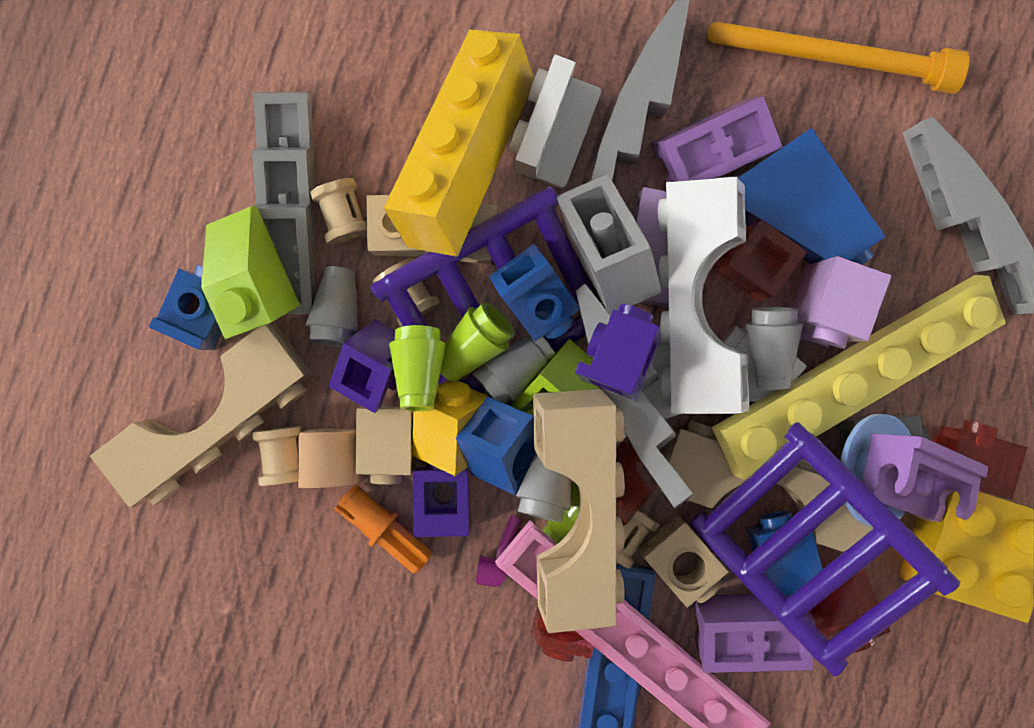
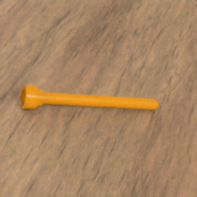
[707,22,970,95]

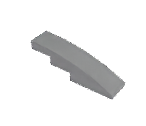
[590,0,690,181]
[252,91,316,314]
[902,117,1034,315]
[576,284,694,508]

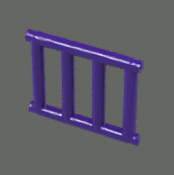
[371,187,605,393]
[690,422,960,676]

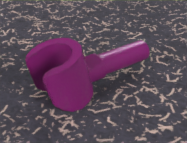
[476,515,523,587]

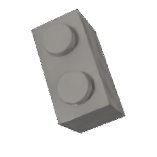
[556,174,662,316]

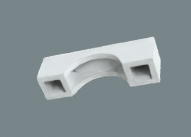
[658,177,749,414]

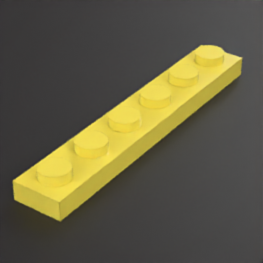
[712,275,1006,480]

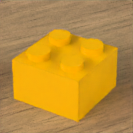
[898,491,1034,623]

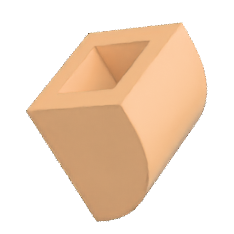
[298,428,364,488]

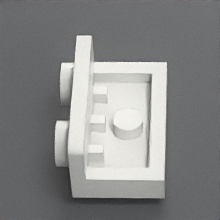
[509,55,601,189]

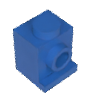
[489,244,580,341]
[148,264,222,350]

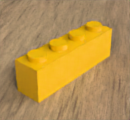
[384,29,535,257]

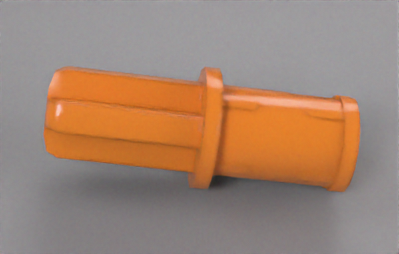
[334,484,432,574]

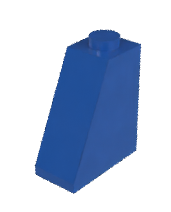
[738,128,885,265]

